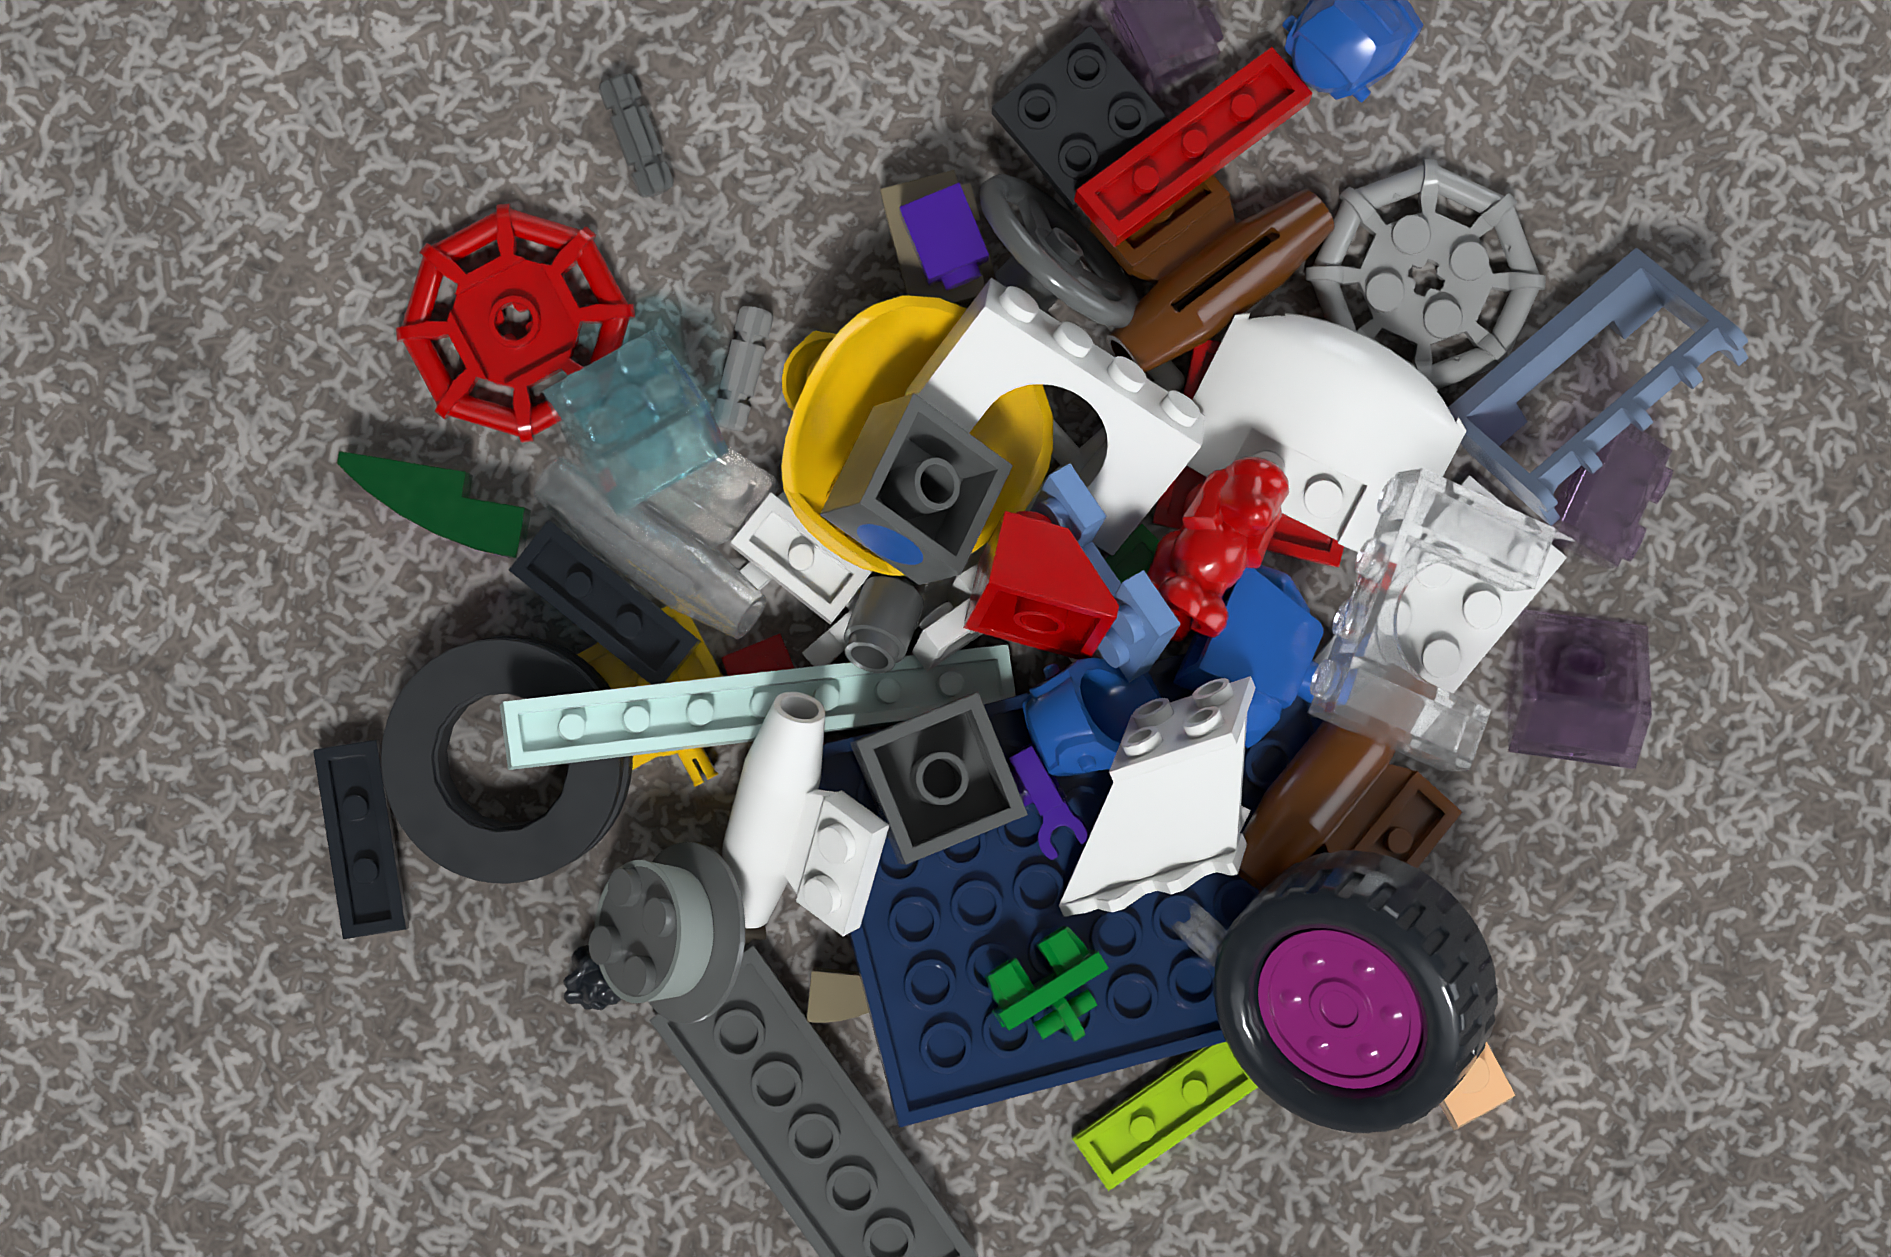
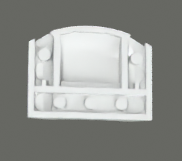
[1187,313,1466,567]

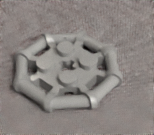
[1306,159,1546,389]

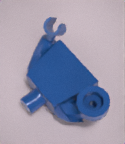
[1173,565,1339,749]

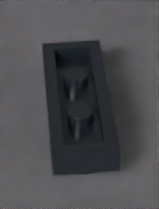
[508,520,701,685]
[313,739,410,939]

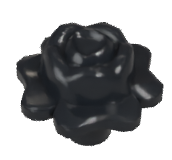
[563,945,622,1010]

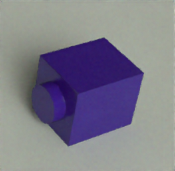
[899,182,989,290]

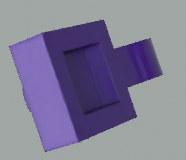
[1009,742,1089,860]

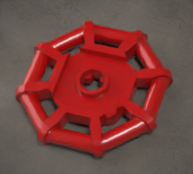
[396,203,636,443]

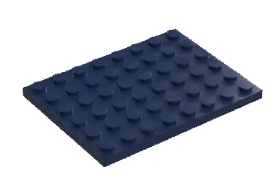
[818,653,1324,1128]

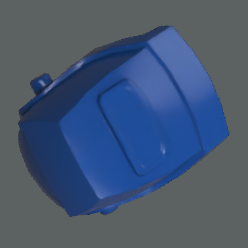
[1282,0,1423,102]
[1022,657,1161,777]

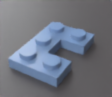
[1030,464,1180,682]

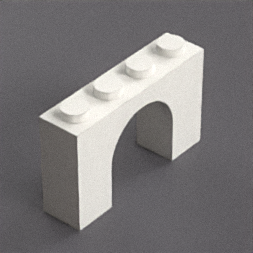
[905,278,1205,555]

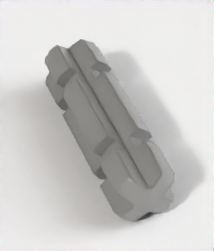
[712,306,773,431]

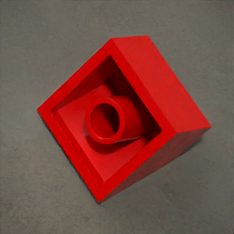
[963,511,1119,660]

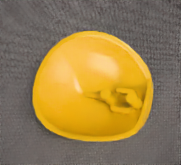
[781,295,1053,576]

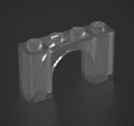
[1308,468,1556,771]

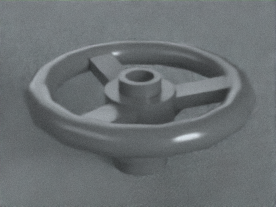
[980,174,1138,328]

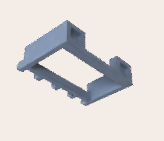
[1448,248,1748,526]

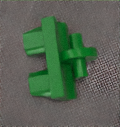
[985,925,1109,1042]

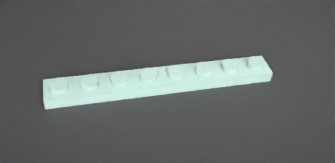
[500,645,1016,770]

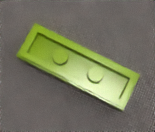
[1072,1042,1258,1191]

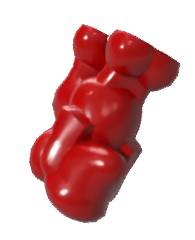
[1147,457,1290,642]

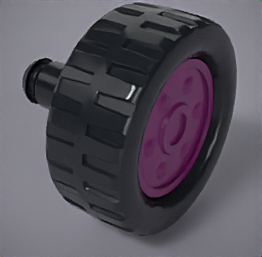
[1213,850,1498,1134]

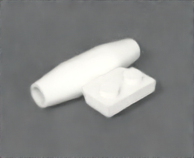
[722,692,889,936]

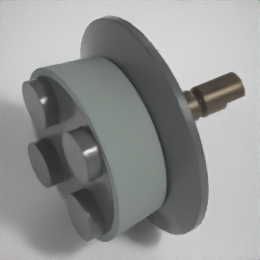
[589,842,766,1023]

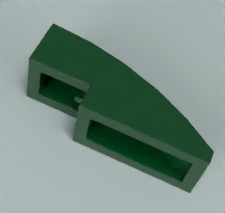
[337,451,531,559]

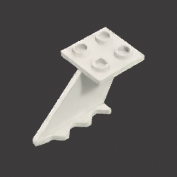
[1059,676,1256,917]

